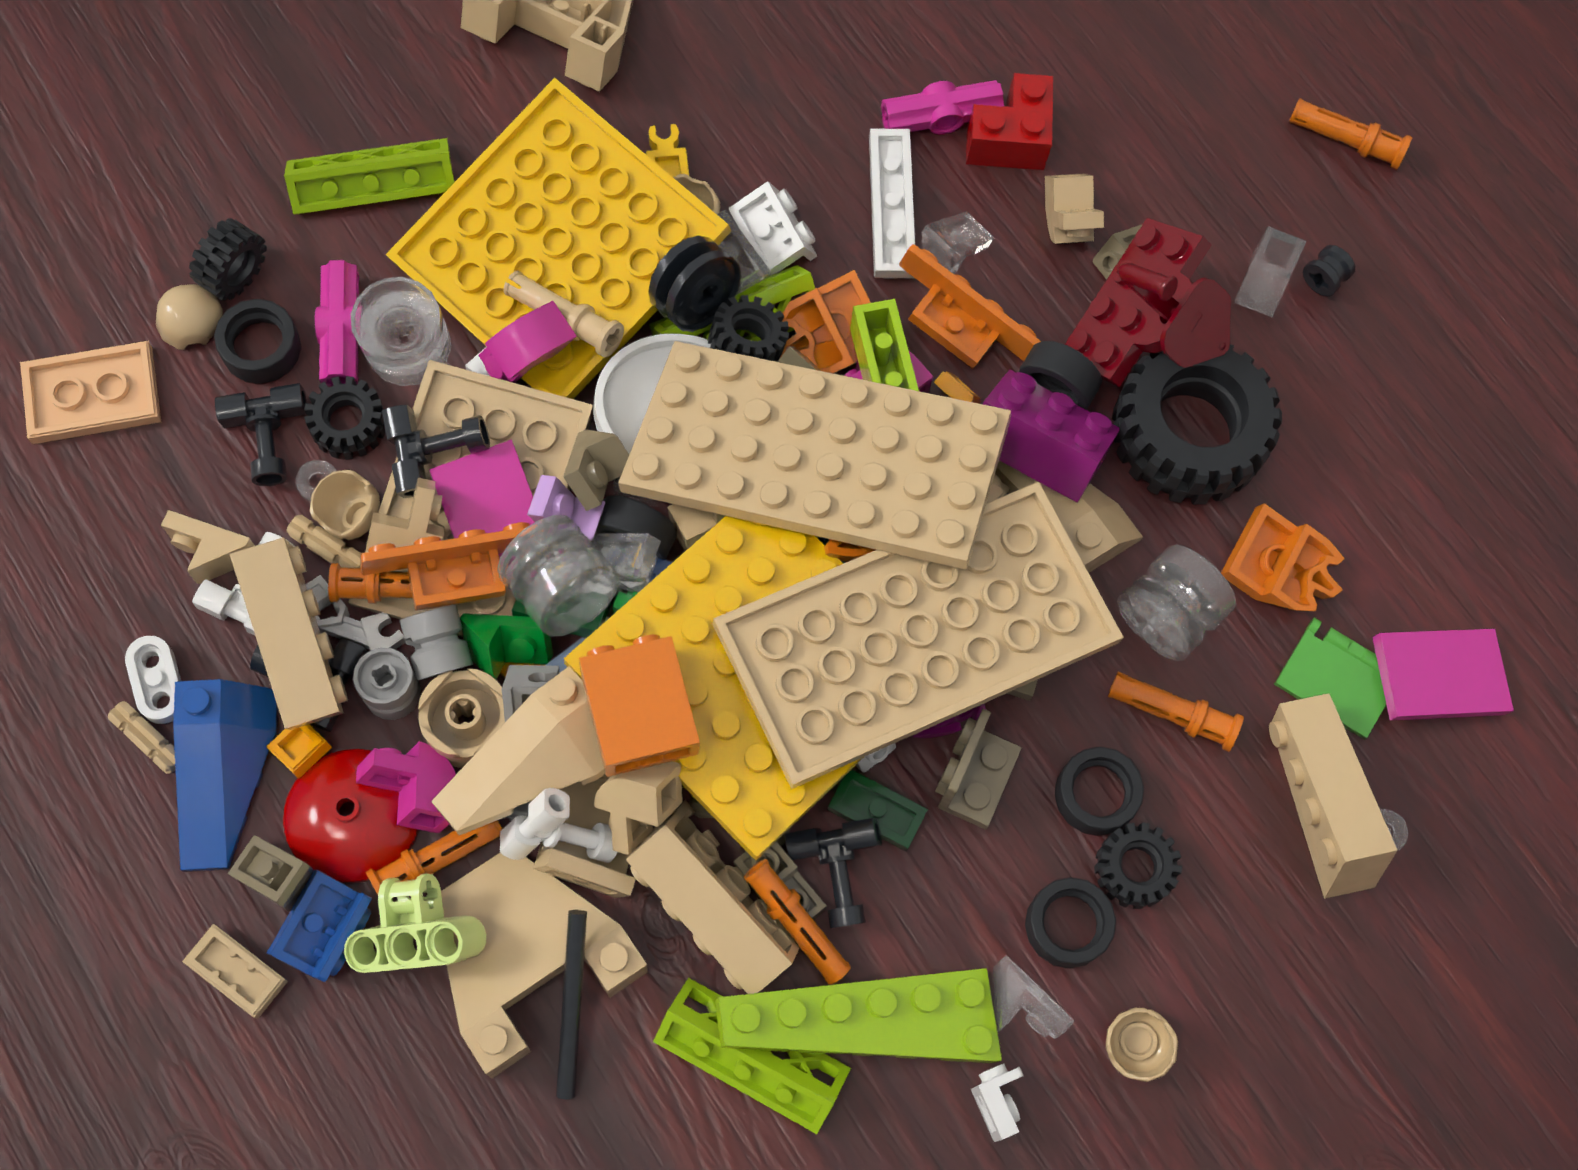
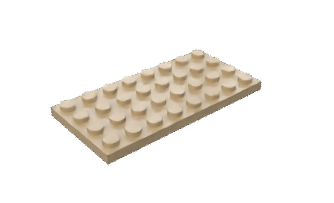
[618,341,1011,570]
[713,482,1124,789]

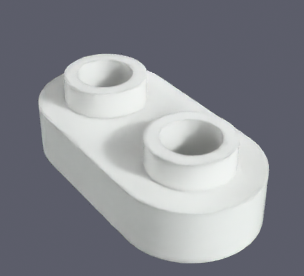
[125,636,181,724]

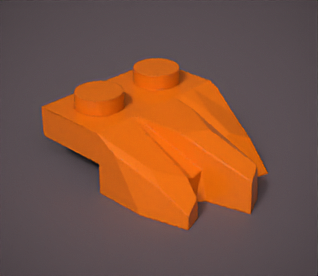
[780,270,871,374]
[1220,503,1345,611]

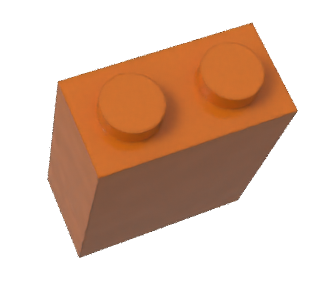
[579,634,700,777]

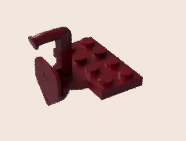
[1065,218,1231,387]

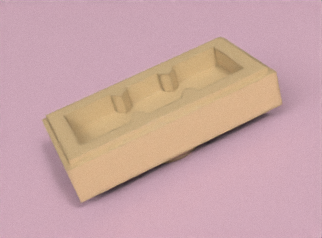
[182,924,288,1019]

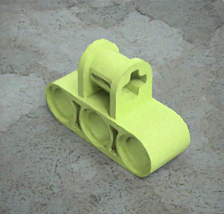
[344,873,486,973]

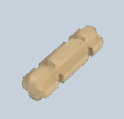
[287,515,362,568]
[108,701,175,774]

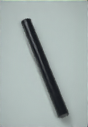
[556,909,587,1100]

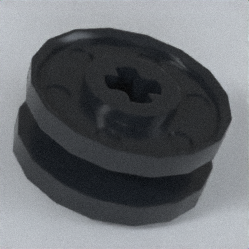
[648,235,742,332]

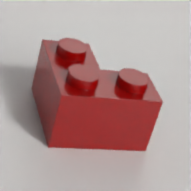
[966,73,1053,170]

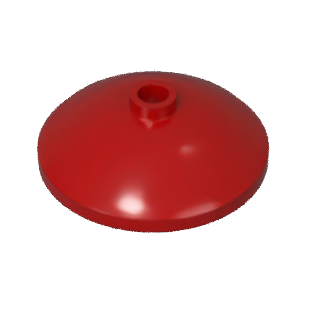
[283,749,419,884]

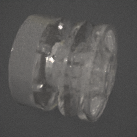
[351,277,451,386]
[497,515,620,636]
[1117,544,1237,661]

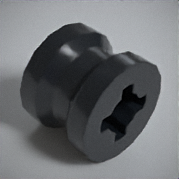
[1303,245,1356,297]

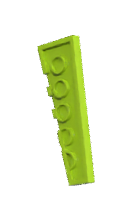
[715,968,1002,1063]

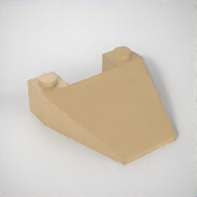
[461,0,633,91]
[441,853,648,1079]

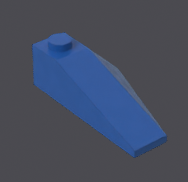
[173,679,278,872]

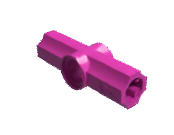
[881,80,1004,135]
[315,260,364,387]

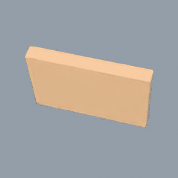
[20,341,161,444]

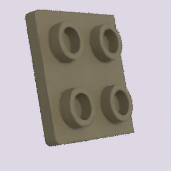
[935,709,1022,830]

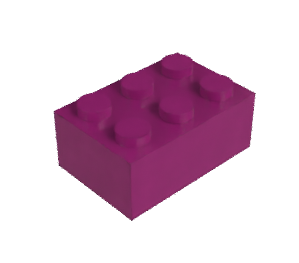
[983,369,1120,503]

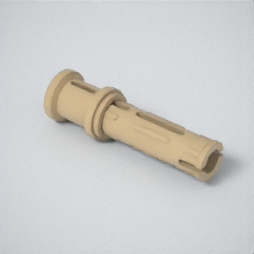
[504,271,624,357]

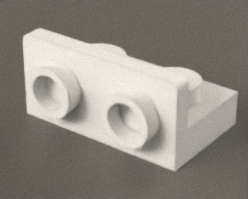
[728,181,817,276]

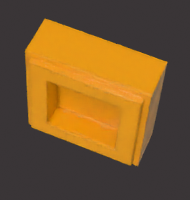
[934,371,982,404]
[266,724,332,779]

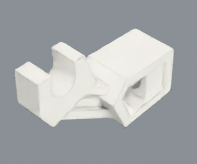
[306,575,406,651]

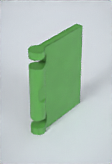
[1274,617,1386,740]

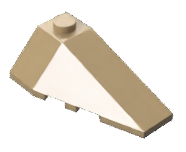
[995,461,1143,573]

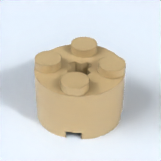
[418,669,505,768]

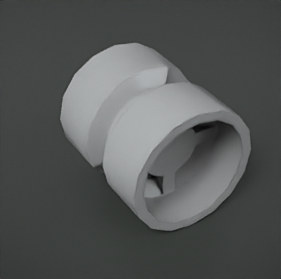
[399,604,473,681]
[353,648,421,720]

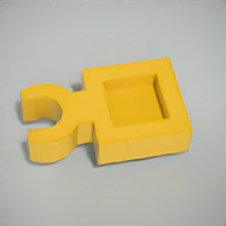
[646,124,689,177]

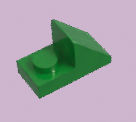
[460,613,553,680]

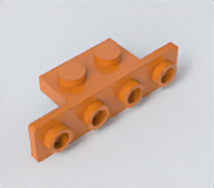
[899,244,1041,369]
[360,522,543,611]

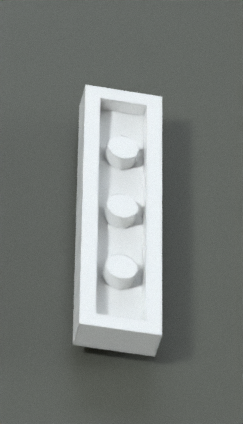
[869,129,915,278]

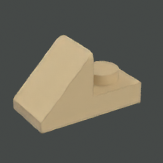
[161,510,255,584]

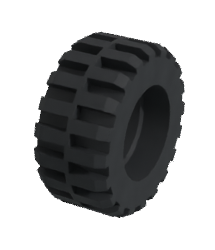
[1112,344,1282,505]

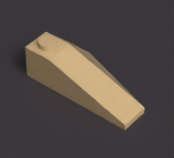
[432,666,606,835]

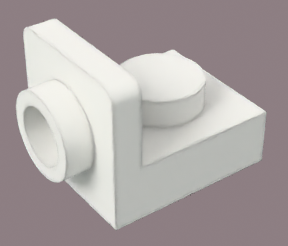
[971,1063,1024,1142]

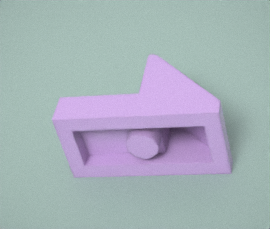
[527,475,605,554]

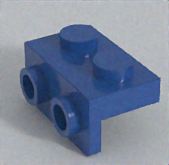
[267,870,372,982]

